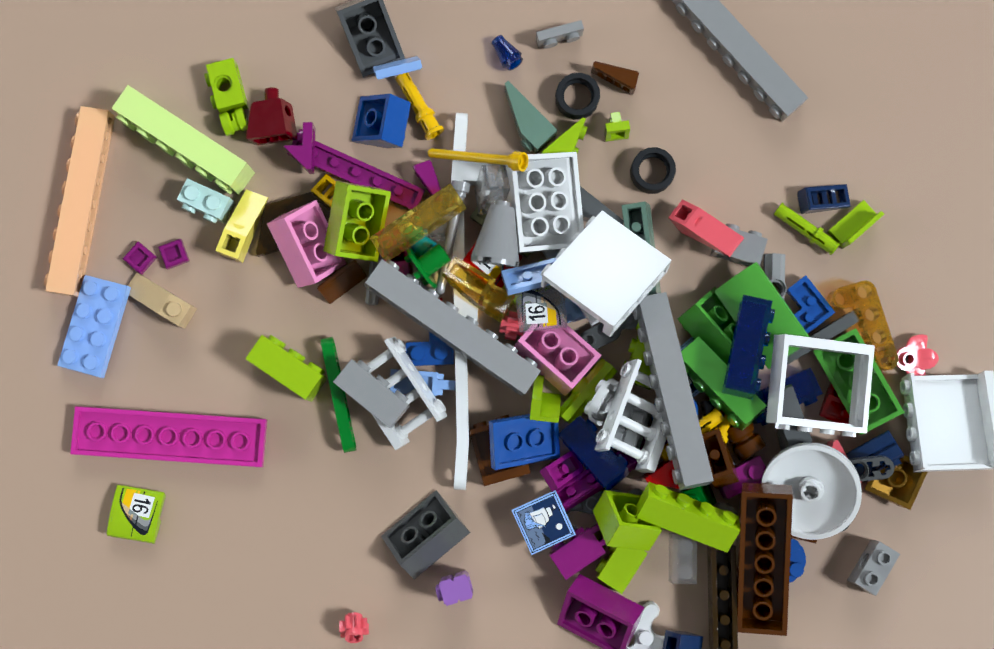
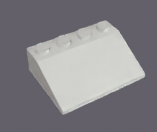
[501,152,584,253]

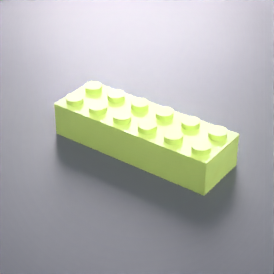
[112,85,255,195]

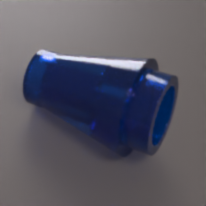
[491,35,523,71]

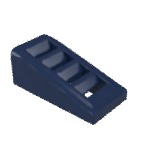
[797,184,851,214]

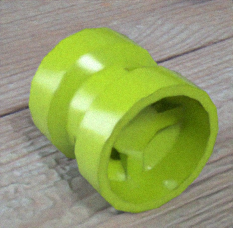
[219,107,248,136]

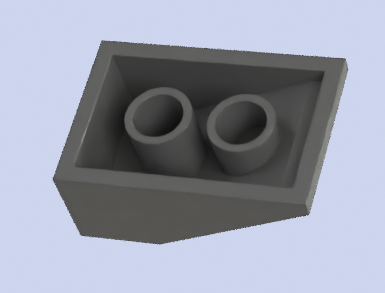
[335,0,405,77]

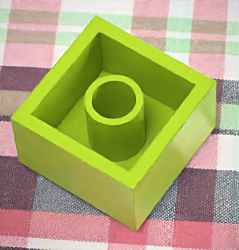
[593,490,662,551]

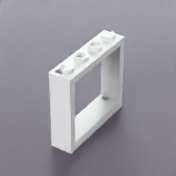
[766,334,875,437]

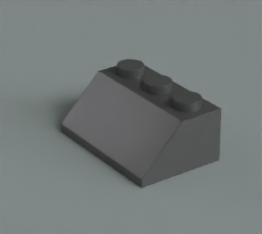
[381,490,470,580]

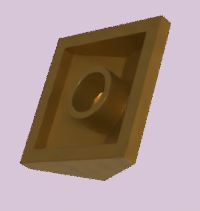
[865,455,927,510]

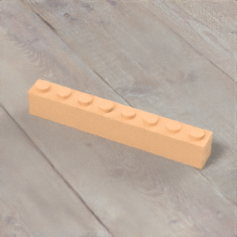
[44,106,115,298]

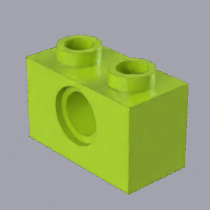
[204,58,249,113]

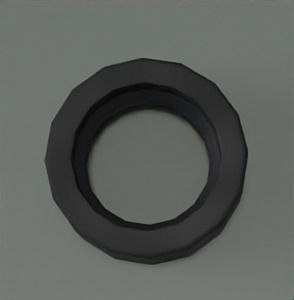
[555,73,600,120]
[630,147,676,194]

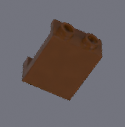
[469,414,530,486]

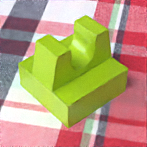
[604,112,630,142]

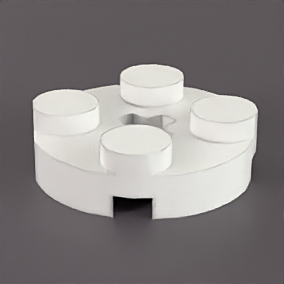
[584,379,619,426]

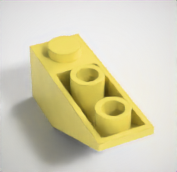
[215,189,268,263]

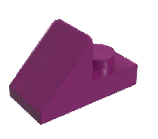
[284,122,316,174]
[540,450,584,492]

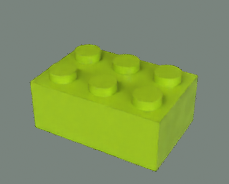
[323,181,391,262]
[245,334,328,402]

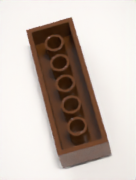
[737,483,793,636]

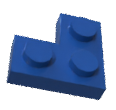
[786,275,835,334]
[406,332,454,366]

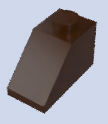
[702,428,739,489]

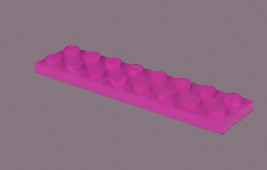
[70,406,267,467]

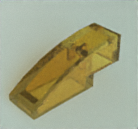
[442,256,515,323]

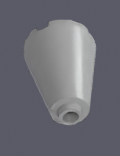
[470,200,519,267]

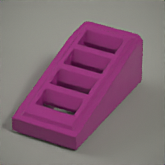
[413,160,447,209]

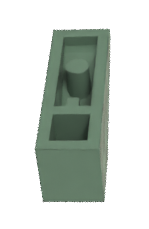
[504,81,557,154]

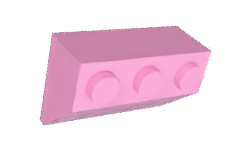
[267,200,347,288]
[514,315,602,396]

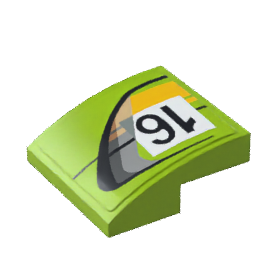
[107,485,166,544]

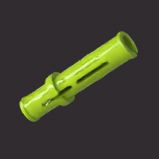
[773,202,840,255]

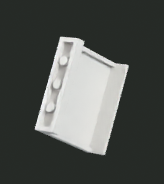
[541,211,672,337]
[900,371,994,472]

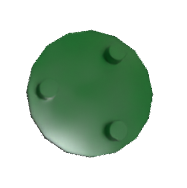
[404,243,451,289]

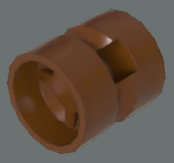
[727,423,766,461]

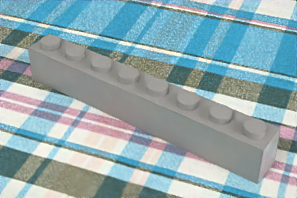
[672,0,808,122]
[364,259,541,396]
[633,292,714,490]

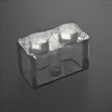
[474,164,510,214]
[668,533,697,584]

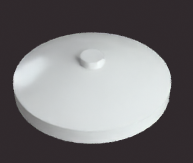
[761,442,862,540]

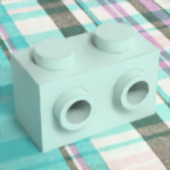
[177,178,235,224]

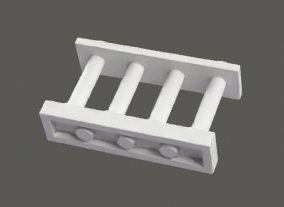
[367,337,447,450]
[594,359,667,473]

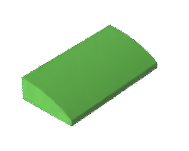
[714,262,810,369]
[813,328,905,435]

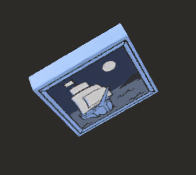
[512,490,576,555]

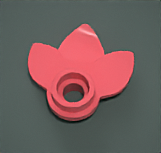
[893,334,939,376]

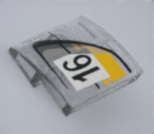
[515,285,568,333]

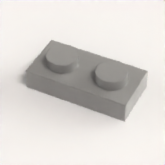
[536,20,584,49]

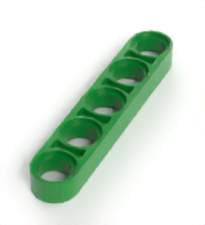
[321,337,357,453]

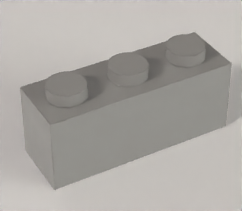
[333,359,410,428]

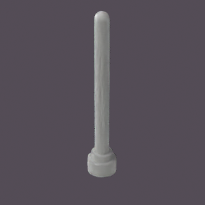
[435,180,471,295]

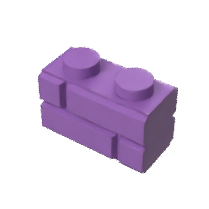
[435,570,473,606]

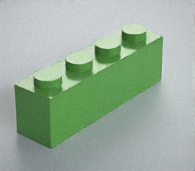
[681,337,767,431]

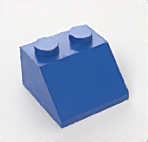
[352,94,411,148]

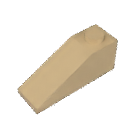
[128,272,197,329]

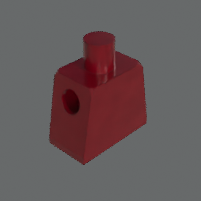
[246,87,297,145]

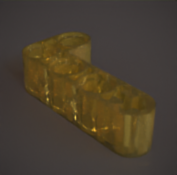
[826,280,899,371]

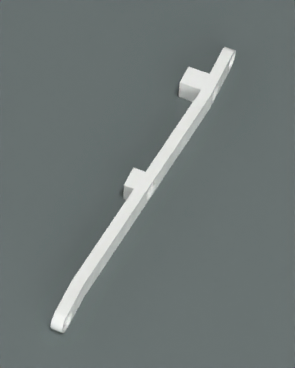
[451,113,488,490]

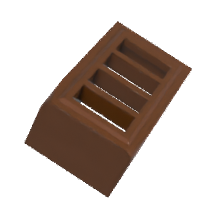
[591,61,639,95]

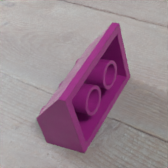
[557,574,645,649]

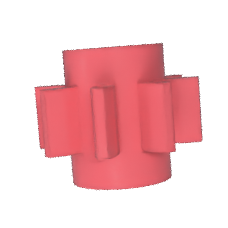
[499,311,526,341]
[339,612,369,643]

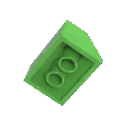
[678,287,753,368]

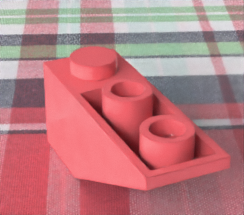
[668,199,744,257]

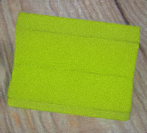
[827,200,884,249]
[530,375,561,423]

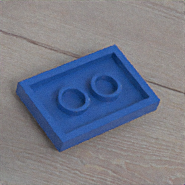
[489,414,560,470]

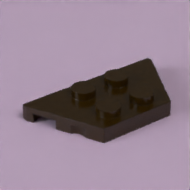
[256,192,330,257]

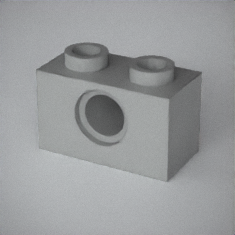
[847,539,900,596]

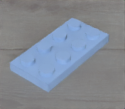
[57,275,131,378]

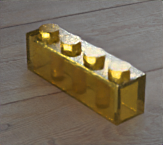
[370,183,467,261]

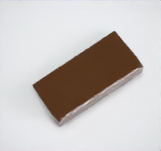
[317,260,367,304]

